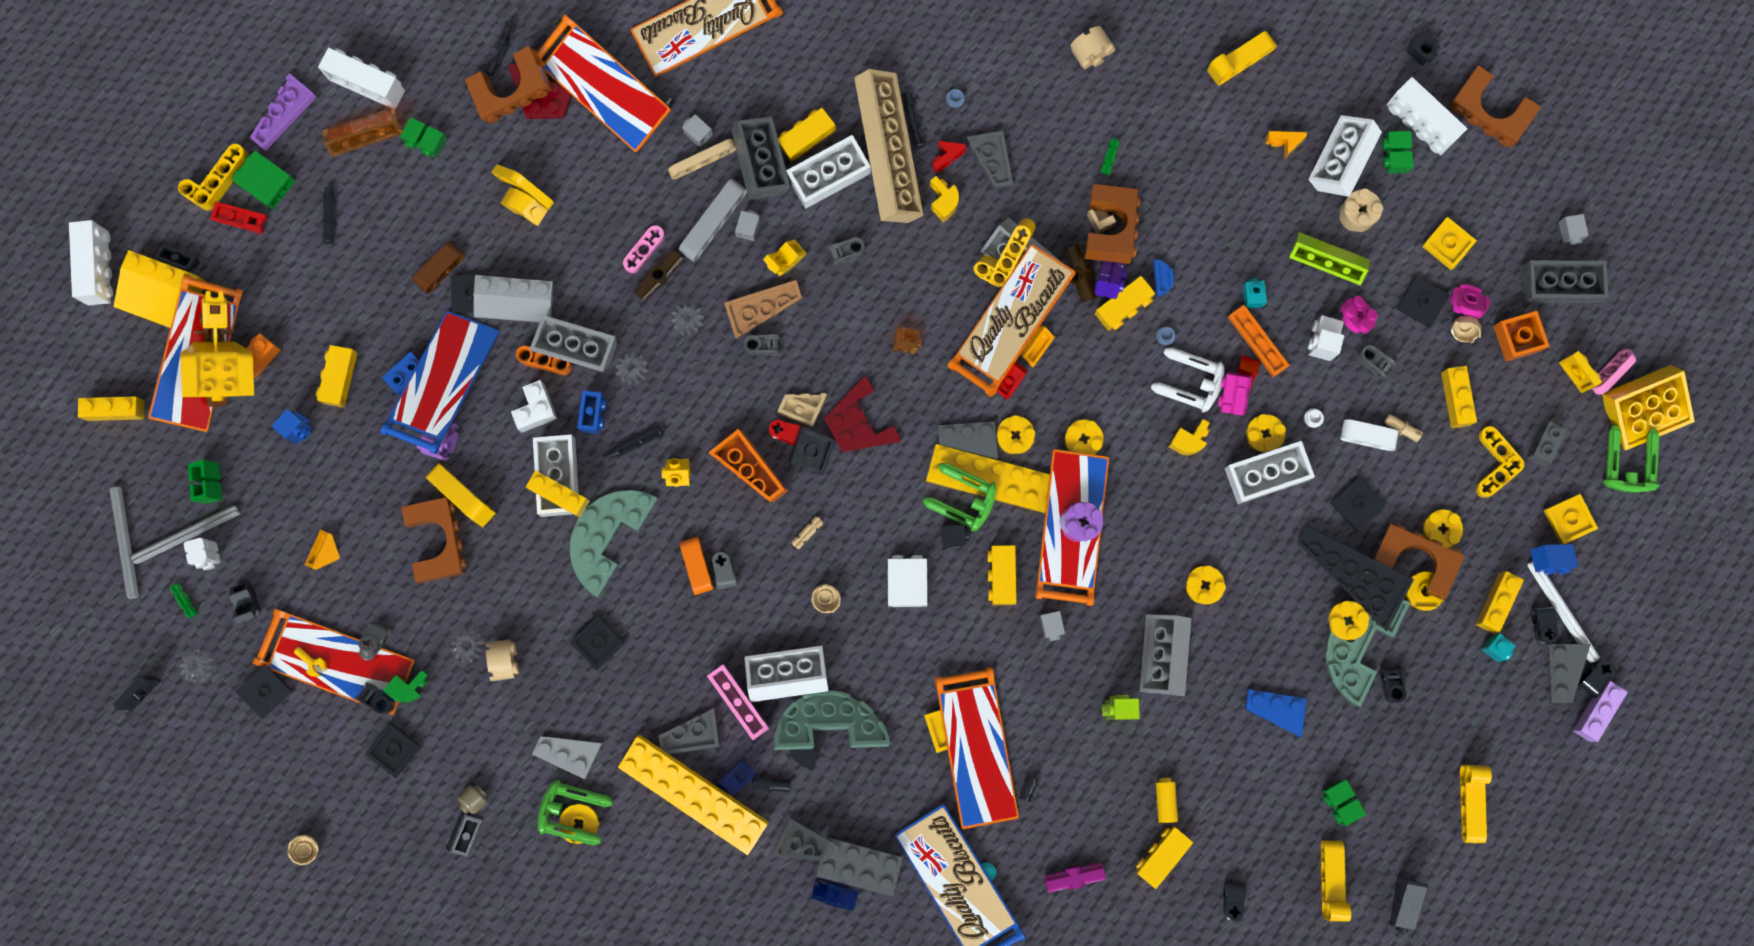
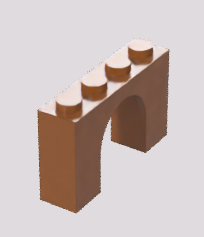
[465,46,552,123]
[1448,65,1541,148]
[1085,184,1141,264]
[401,497,467,584]
[1375,524,1465,601]

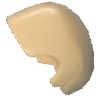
[1451,315,1481,343]
[811,584,841,613]
[288,834,319,865]

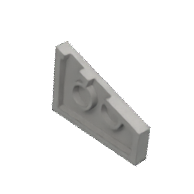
[532,736,603,779]

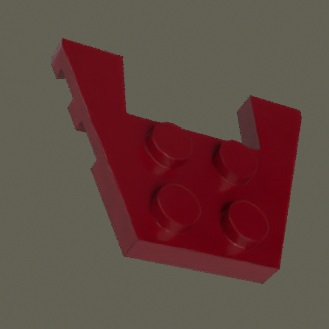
[508,64,571,119]
[824,376,901,453]

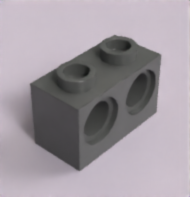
[1526,421,1567,467]

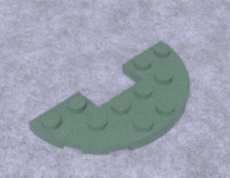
[570,490,658,598]
[1325,600,1410,707]
[774,690,890,750]

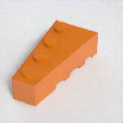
[708,429,788,503]

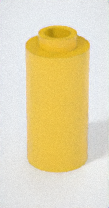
[1156,778,1178,823]

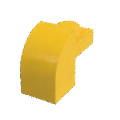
[930,176,959,223]
[500,188,548,226]
[763,240,807,276]
[1168,419,1210,455]

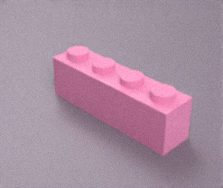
[707,665,770,740]

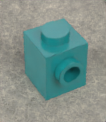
[1242,279,1267,308]
[1481,633,1515,662]

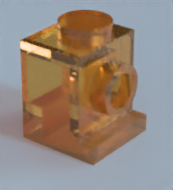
[892,326,922,354]

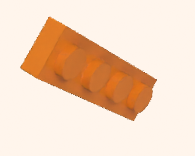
[1228,305,1290,377]

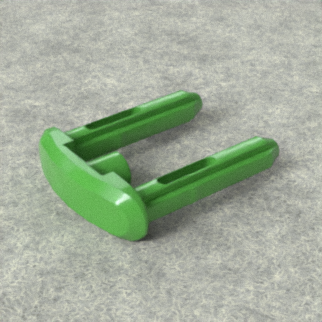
[1603,425,1660,493]
[923,463,997,532]
[538,779,613,845]

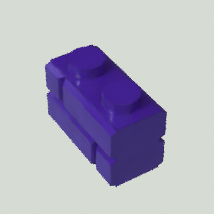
[1095,261,1127,299]

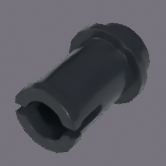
[1019,776,1039,802]

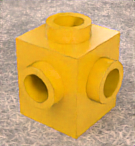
[662,458,691,487]

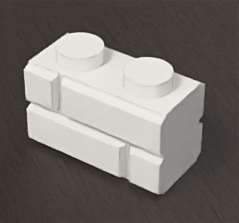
[184,538,221,570]

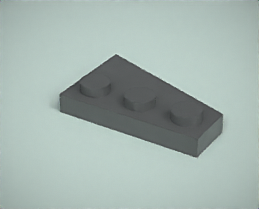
[966,131,1013,189]
[938,422,998,460]
[1549,644,1591,703]
[658,708,720,754]
[773,819,835,862]

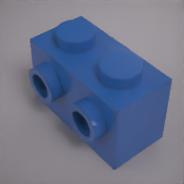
[382,352,420,396]
[577,391,607,434]
[272,409,313,444]
[1530,544,1578,575]

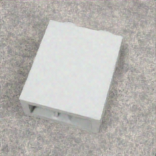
[888,555,927,607]

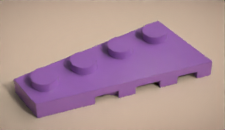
[250,73,316,151]

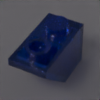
[715,759,756,797]
[811,879,859,911]

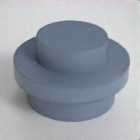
[946,89,965,108]
[1156,326,1176,345]

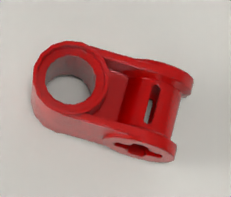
[769,420,800,445]

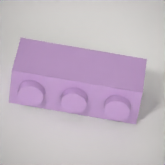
[1573,681,1627,742]

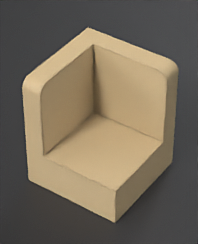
[1087,209,1116,234]

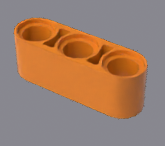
[516,346,572,375]
[679,536,714,595]

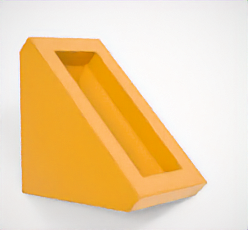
[1021,326,1055,367]
[304,529,340,570]

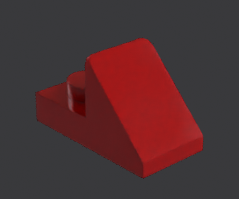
[932,141,966,175]
[1236,355,1260,393]
[997,361,1028,400]

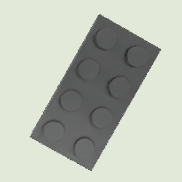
[731,117,790,200]
[1522,260,1609,303]
[816,836,903,897]

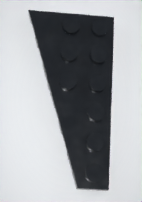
[1298,525,1414,632]

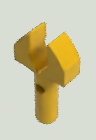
[294,647,327,677]

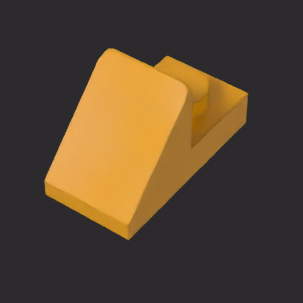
[1265,131,1307,159]

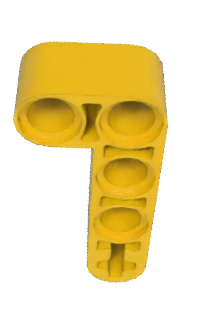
[1207,31,1277,86]
[178,144,249,211]
[974,218,1036,287]
[426,463,496,528]
[1460,765,1492,843]
[1321,840,1351,921]

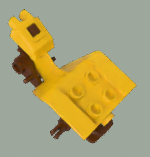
[180,291,254,407]

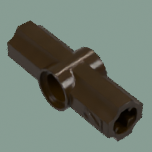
[1063,244,1097,303]
[633,249,684,302]

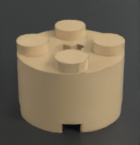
[1070,26,1115,69]
[1339,189,1383,232]
[486,639,519,681]

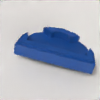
[1153,259,1174,297]

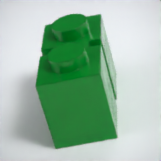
[400,117,447,158]
[1381,131,1414,173]
[188,460,222,504]
[1321,779,1366,826]

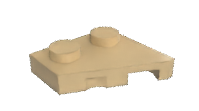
[777,393,827,428]

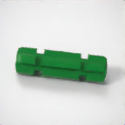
[1100,138,1120,175]
[169,583,198,618]

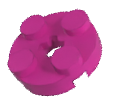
[1450,284,1490,319]
[1340,296,1378,334]

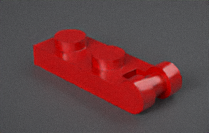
[210,202,268,235]

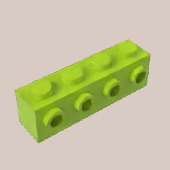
[1289,232,1370,286]
[1101,695,1140,720]

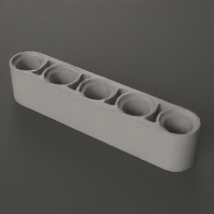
[678,178,747,262]

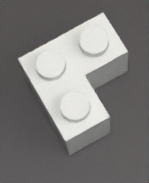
[1307,316,1344,361]
[511,380,557,433]

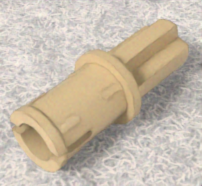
[1384,414,1423,442]

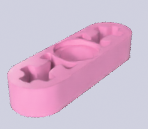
[623,226,665,273]
[1592,349,1636,395]

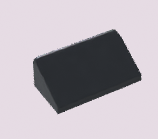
[153,244,200,272]
[446,812,482,857]

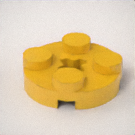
[1246,414,1286,453]
[997,415,1035,454]
[1065,420,1104,455]
[1422,510,1463,548]
[1186,566,1226,605]
[1406,572,1443,611]
[1328,601,1369,640]
[559,804,600,844]

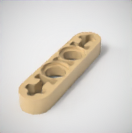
[668,139,736,179]

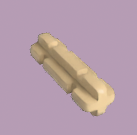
[792,516,823,549]

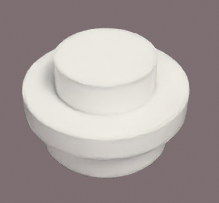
[1304,408,1324,428]

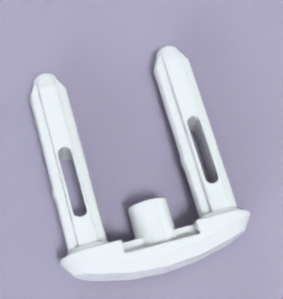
[1151,348,1224,413]

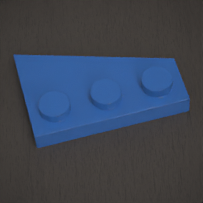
[1245,689,1307,738]

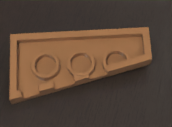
[724,280,802,339]

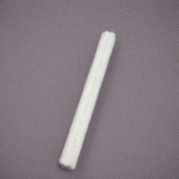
[1528,561,1600,663]

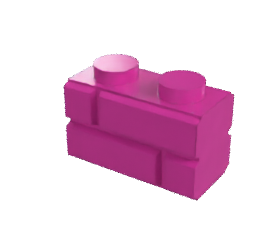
[1218,372,1252,415]

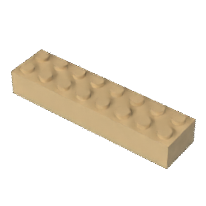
[854,69,923,223]

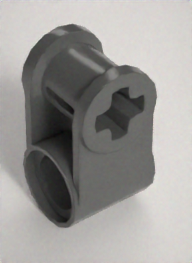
[827,237,865,266]
[744,334,780,356]
[1357,345,1396,379]
[712,552,737,591]
[359,621,391,660]

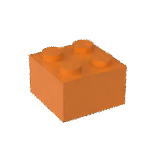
[1493,311,1550,362]

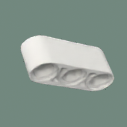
[1340,420,1399,451]

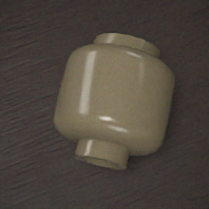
[458,784,487,814]

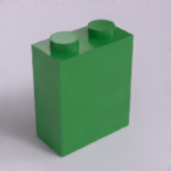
[232,150,295,210]

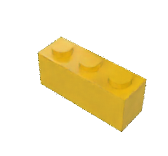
[778,108,836,162]
[1095,276,1155,331]
[316,345,357,408]
[1441,366,1477,428]
[78,397,145,421]
[526,470,590,518]
[987,546,1016,605]
[1475,571,1524,633]
[1135,826,1193,889]

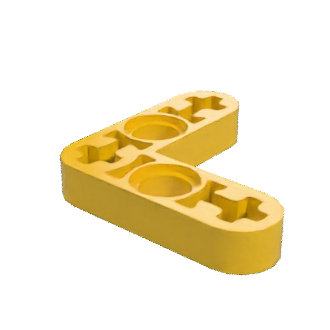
[491,164,554,210]
[1476,426,1524,498]

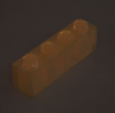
[323,107,403,157]

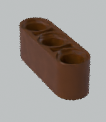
[412,242,465,294]

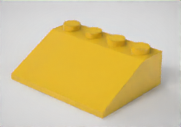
[114,250,206,328]
[1602,365,1695,451]

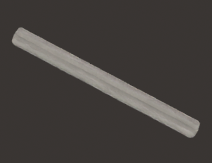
[109,487,139,599]
[131,505,240,564]

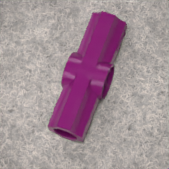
[1044,863,1106,893]

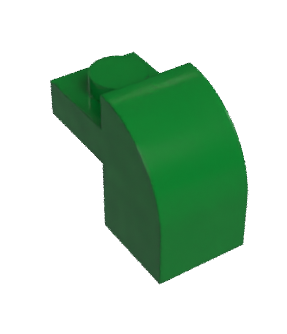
[383,670,428,702]

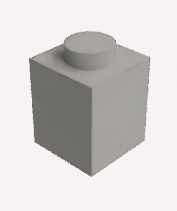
[682,114,713,148]
[735,210,761,241]
[1559,214,1589,245]
[1039,611,1065,641]

